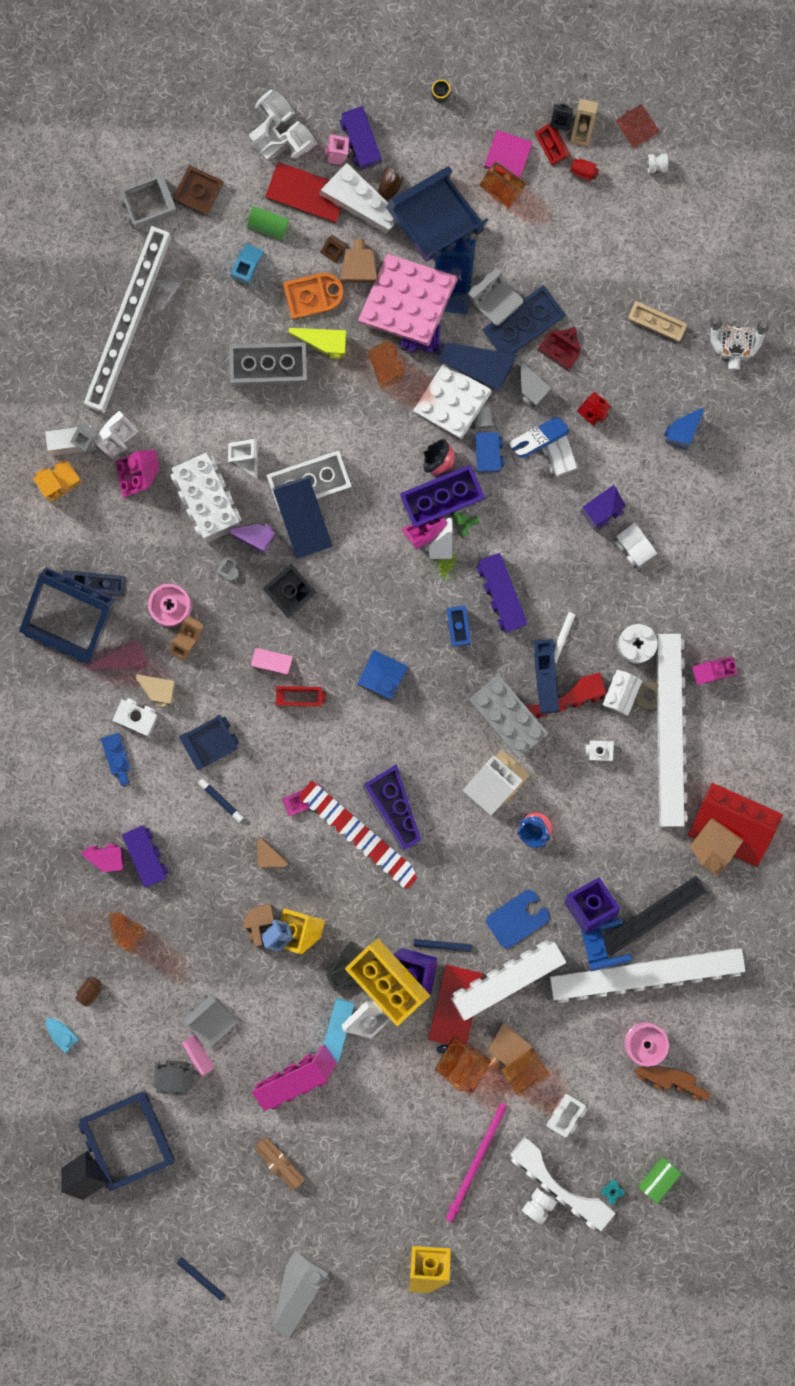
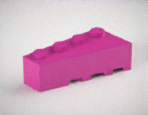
[252,1044,337,1111]

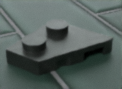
[326,941,359,992]

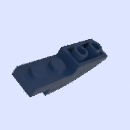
[534,639,560,714]

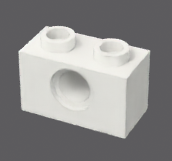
[112,698,158,736]

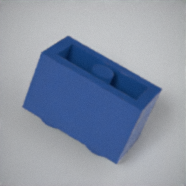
[475,432,504,474]
[446,605,471,648]

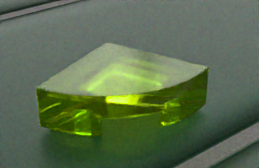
[437,553,456,577]

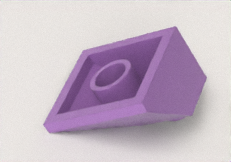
[229,523,276,555]

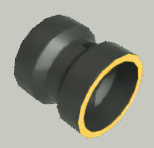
[431,80,451,103]

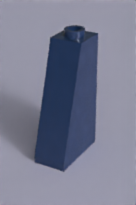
[437,342,517,390]

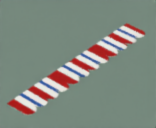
[299,780,417,889]

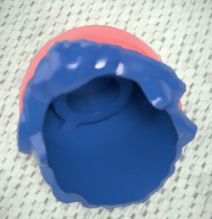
[517,812,553,848]

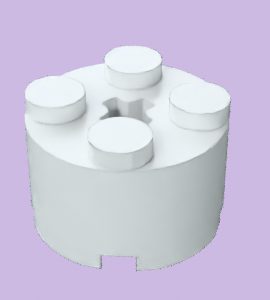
[617,624,658,664]

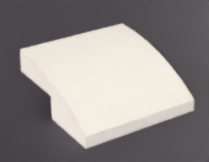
[95,411,139,460]

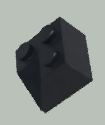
[262,563,317,619]

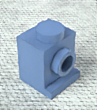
[261,920,294,951]

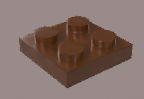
[173,165,224,216]

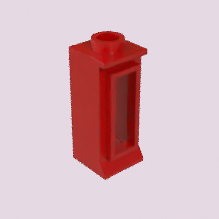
[275,686,326,707]

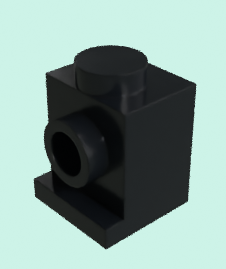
[550,104,573,131]

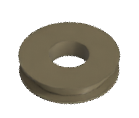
[635,681,658,710]

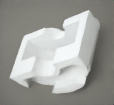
[546,1093,588,1138]

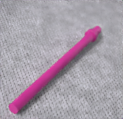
[446,1103,507,1222]

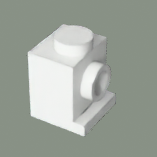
[585,740,614,761]

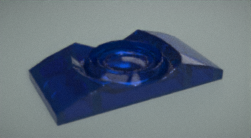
[435,239,476,315]

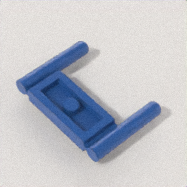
[581,918,632,972]

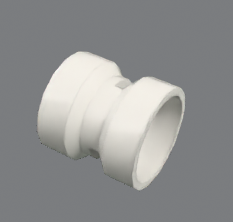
[647,154,668,174]

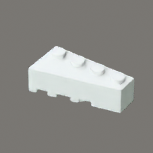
[319,163,397,234]

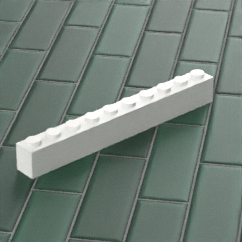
[84,226,171,414]
[656,634,688,827]
[549,948,745,1003]

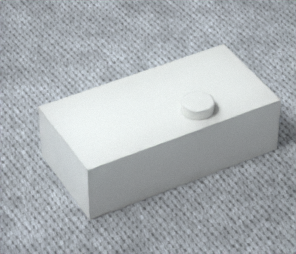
[266,450,351,511]

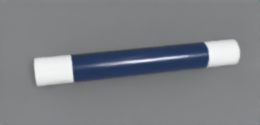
[198,778,244,823]

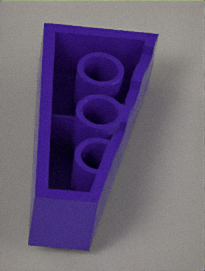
[362,764,421,852]

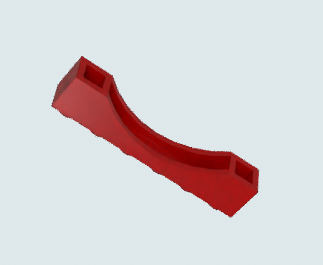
[524,672,606,718]

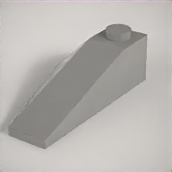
[273,1250,329,1338]

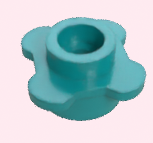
[601,1180,624,1204]

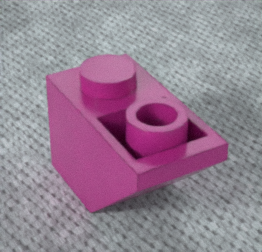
[692,656,738,685]
[82,844,125,872]

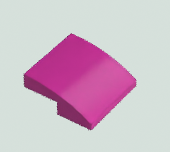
[484,130,533,180]
[402,517,447,550]

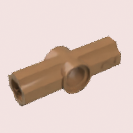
[254,1136,305,1191]

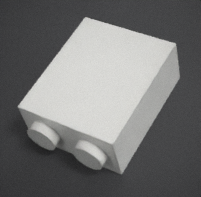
[45,425,98,456]
[462,755,523,815]

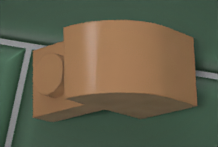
[168,616,204,661]
[243,904,274,946]

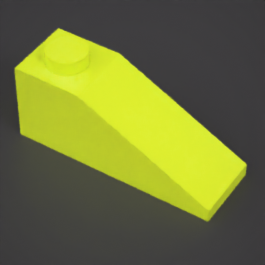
[289,328,346,359]

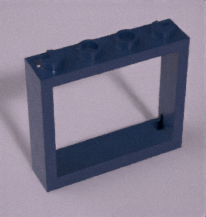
[19,567,116,664]
[78,1090,175,1191]

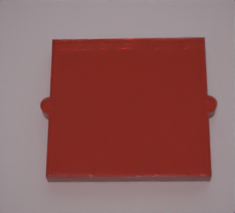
[615,104,660,148]

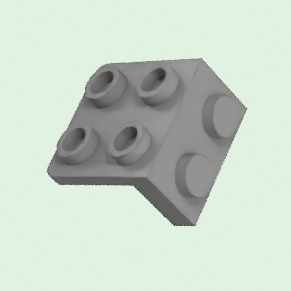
[468,268,523,326]
[182,994,236,1048]

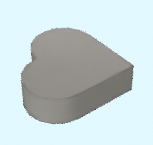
[216,556,239,581]

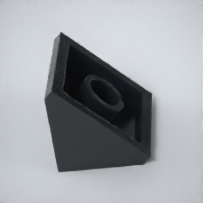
[61,1150,109,1200]

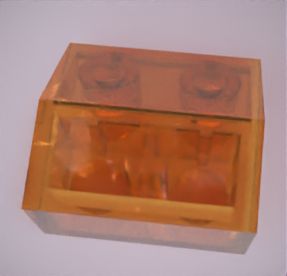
[368,340,404,389]
[108,911,146,953]
[435,1037,492,1093]

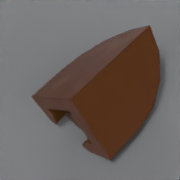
[378,167,404,200]

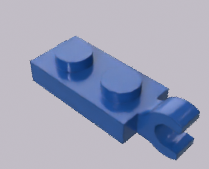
[100,733,131,786]

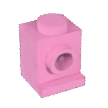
[325,134,349,166]

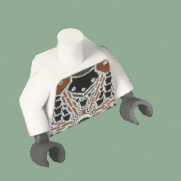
[709,317,769,371]

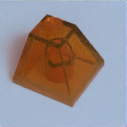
[501,1048,551,1097]

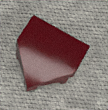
[537,327,581,371]

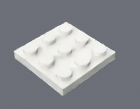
[413,363,492,440]

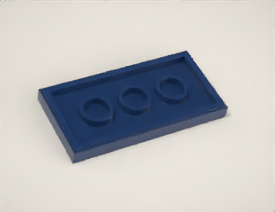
[482,285,566,353]
[272,476,333,559]

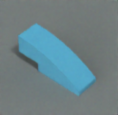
[323,998,355,1063]

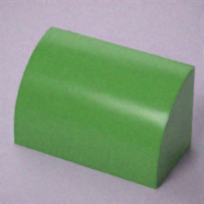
[247,206,289,242]
[638,1157,682,1204]

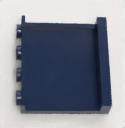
[386,166,489,262]

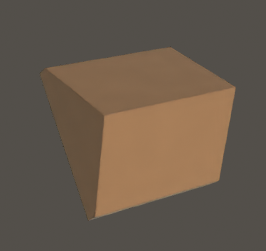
[257,837,289,868]

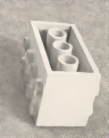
[170,452,242,543]

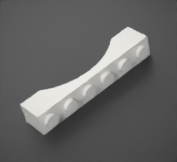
[510,1136,616,1231]

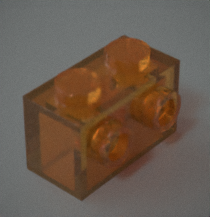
[479,161,527,208]

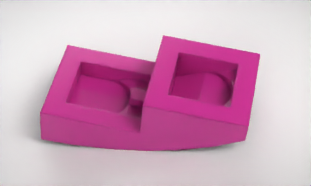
[281,783,321,817]

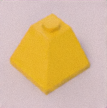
[280,909,325,954]
[409,1246,451,1293]

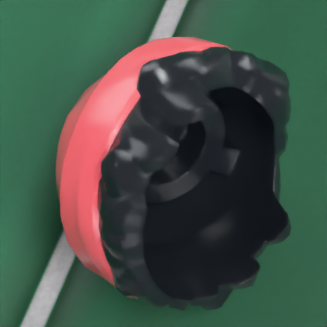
[423,439,454,476]

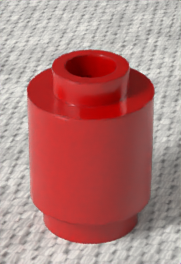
[570,158,599,182]

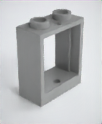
[119,174,177,229]

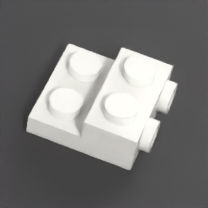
[341,1002,391,1039]

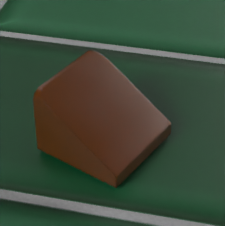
[320,234,348,263]

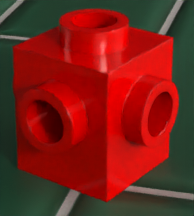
[577,391,612,426]

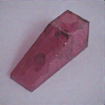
[87,640,150,671]

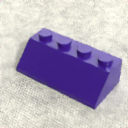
[400,465,485,528]

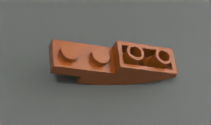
[633,1066,711,1101]

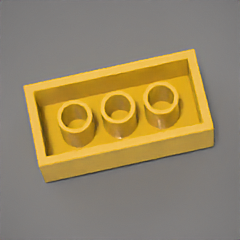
[345,938,430,1027]

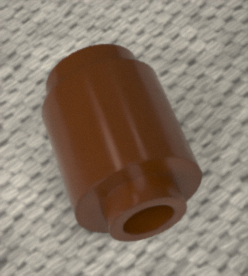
[75,977,103,1007]

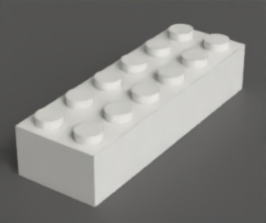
[451,940,566,1021]

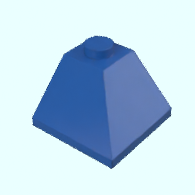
[664,408,705,450]
[357,650,408,701]

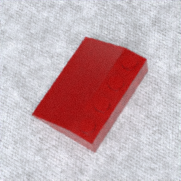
[687,783,783,867]

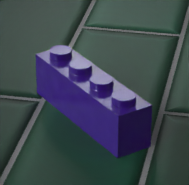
[476,553,528,633]

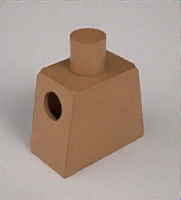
[341,239,377,283]
[487,1022,532,1071]

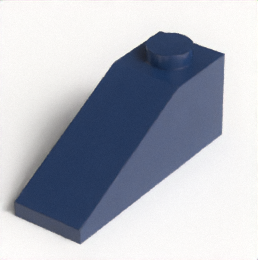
[63,570,125,595]

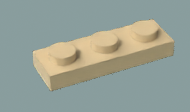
[627,301,687,343]

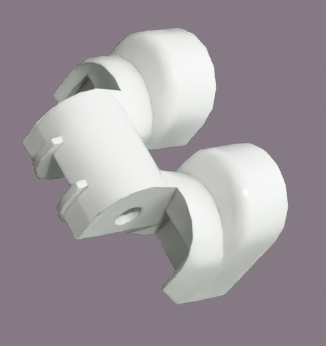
[249,89,317,160]

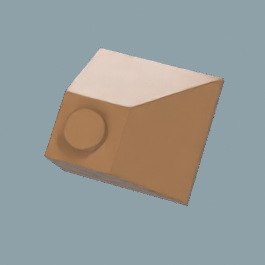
[689,818,743,877]

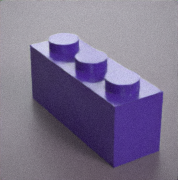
[339,106,382,171]
[122,825,169,888]

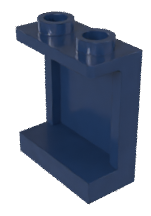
[179,714,240,771]

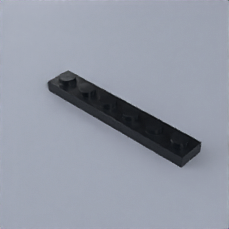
[603,876,707,956]

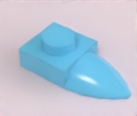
[46,1018,79,1053]

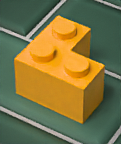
[33,461,82,503]

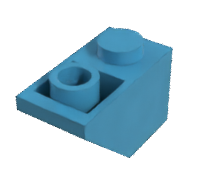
[231,244,264,286]

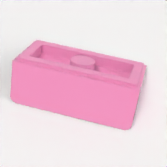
[251,648,293,675]
[183,1035,215,1076]

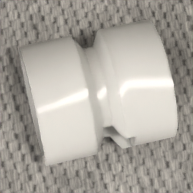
[522,1187,558,1225]

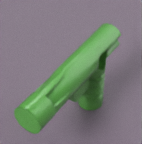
[451,511,480,538]

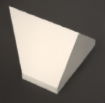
[228,439,258,480]

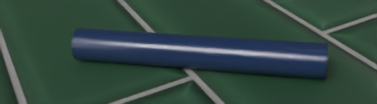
[414,939,472,952]
[177,1257,225,1301]

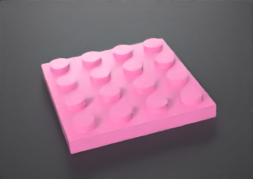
[358,254,458,346]

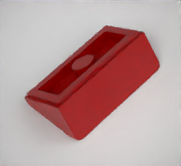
[535,123,571,166]

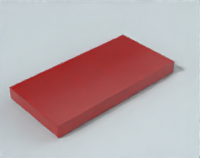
[265,162,342,223]
[428,964,483,1049]

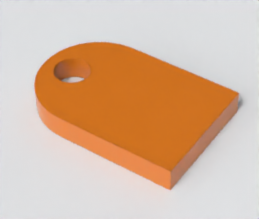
[283,273,343,320]

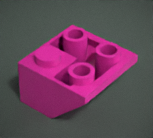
[115,450,160,498]

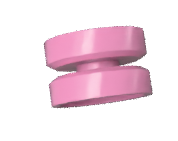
[148,584,192,628]
[624,1022,669,1067]

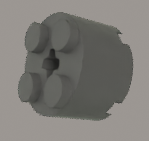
[153,1060,194,1096]

